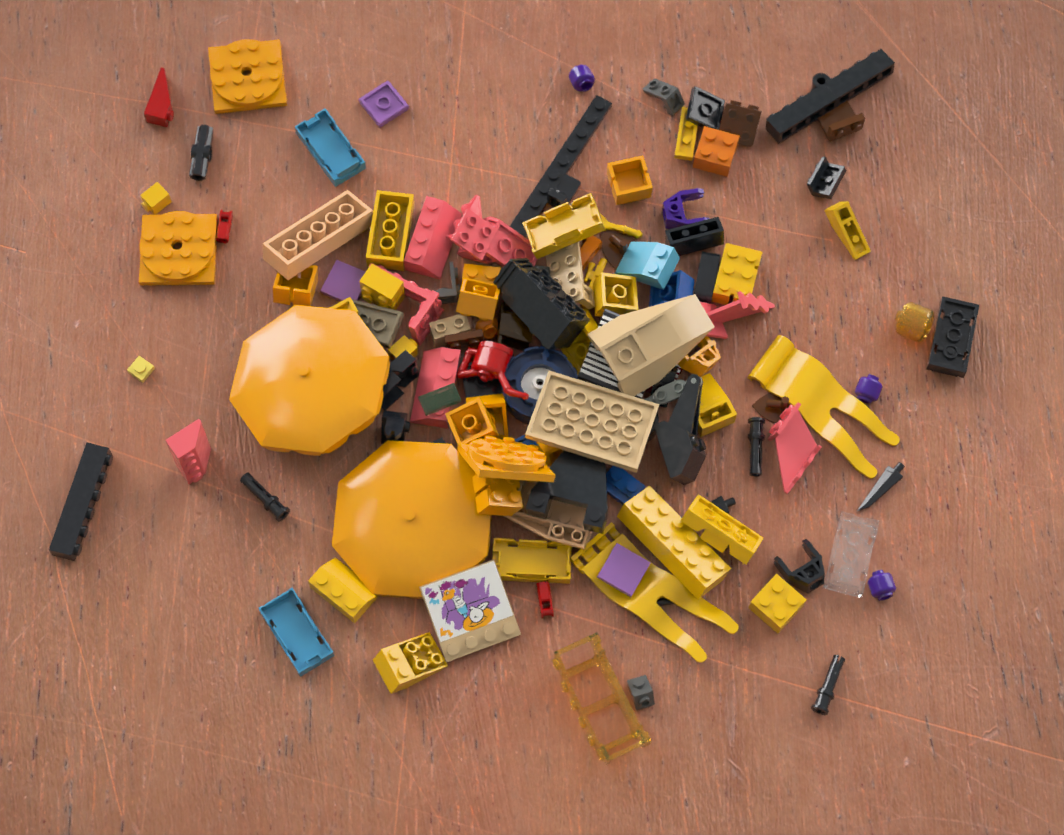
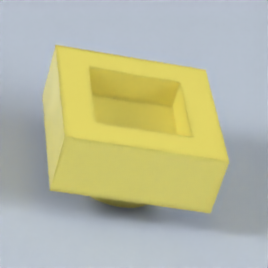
[127,356,155,383]

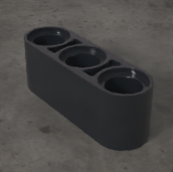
[693,251,720,304]

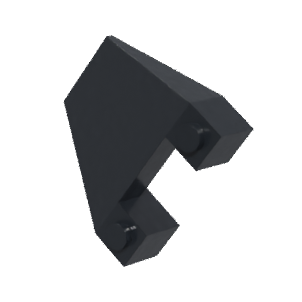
[526,450,608,534]

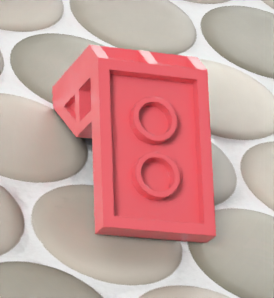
[457,217,538,267]

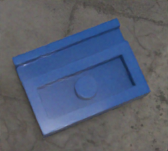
[606,466,645,505]

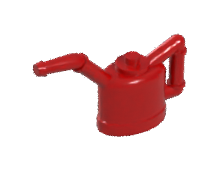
[457,341,529,400]

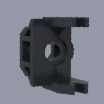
[381,410,410,444]
[774,539,825,594]

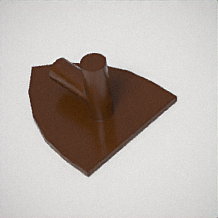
[601,231,638,270]
[752,393,790,424]

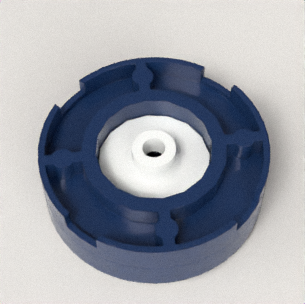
[502,346,578,424]

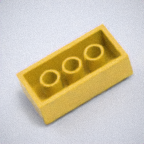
[366,190,415,271]

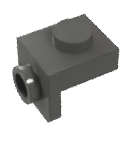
[627,675,655,710]

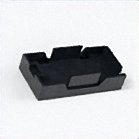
[926,296,979,378]
[381,350,419,410]

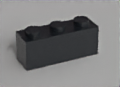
[665,217,724,256]

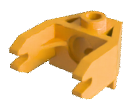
[678,336,721,377]

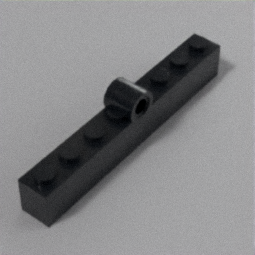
[765,49,895,144]

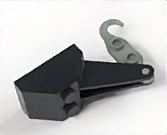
[641,374,706,485]

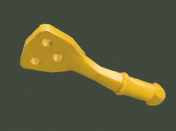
[600,214,643,238]

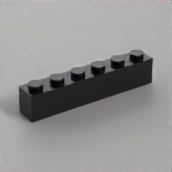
[49,442,113,561]

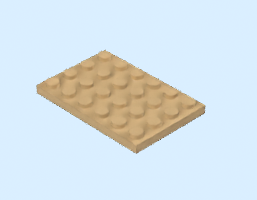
[525,371,659,473]

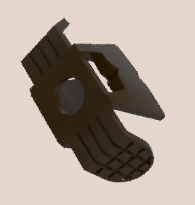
[496,302,533,357]

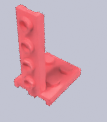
[369,263,444,346]

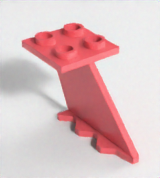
[447,195,497,261]
[700,291,775,339]
[768,402,822,494]

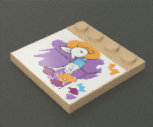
[419,560,521,662]

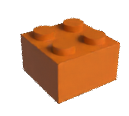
[693,126,739,177]

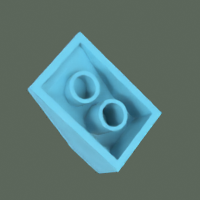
[615,241,680,290]

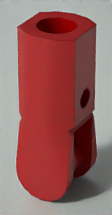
[216,210,233,243]
[536,581,554,619]

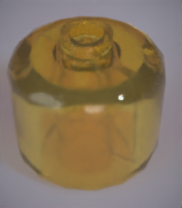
[895,302,935,343]

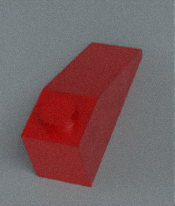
[144,67,174,127]

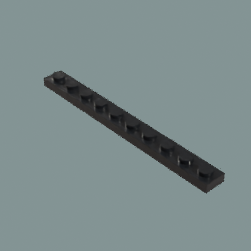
[510,95,612,238]

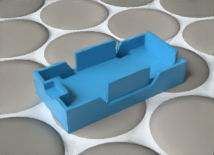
[294,108,366,187]
[258,587,334,677]

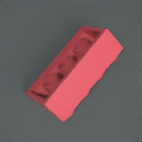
[404,196,462,280]
[410,347,461,429]
[165,419,211,484]

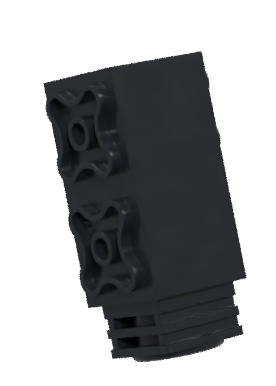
[493,258,590,350]

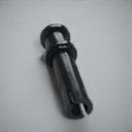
[748,417,765,477]
[240,472,290,522]
[811,655,845,715]

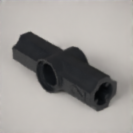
[189,125,214,181]

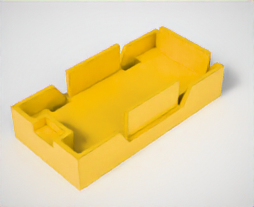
[522,193,606,259]
[680,494,763,565]
[493,538,572,584]

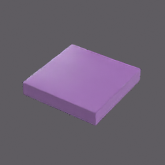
[358,80,409,128]
[320,260,365,302]
[597,543,651,597]

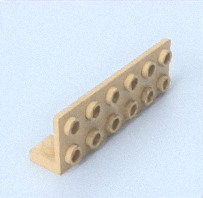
[542,202,595,309]

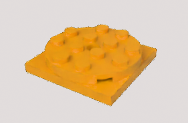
[208,39,287,114]
[139,211,218,285]
[457,435,555,482]

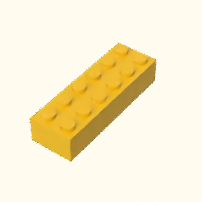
[617,486,731,600]

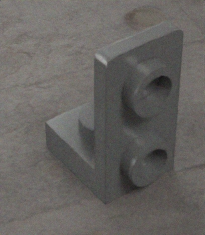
[643,79,685,115]
[435,262,460,304]

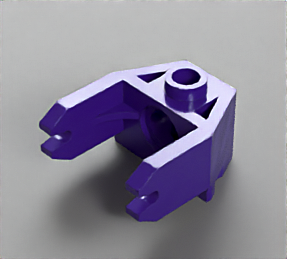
[662,188,710,229]

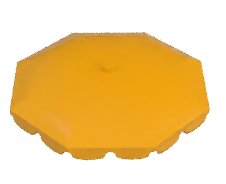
[229,305,390,456]
[332,440,492,599]

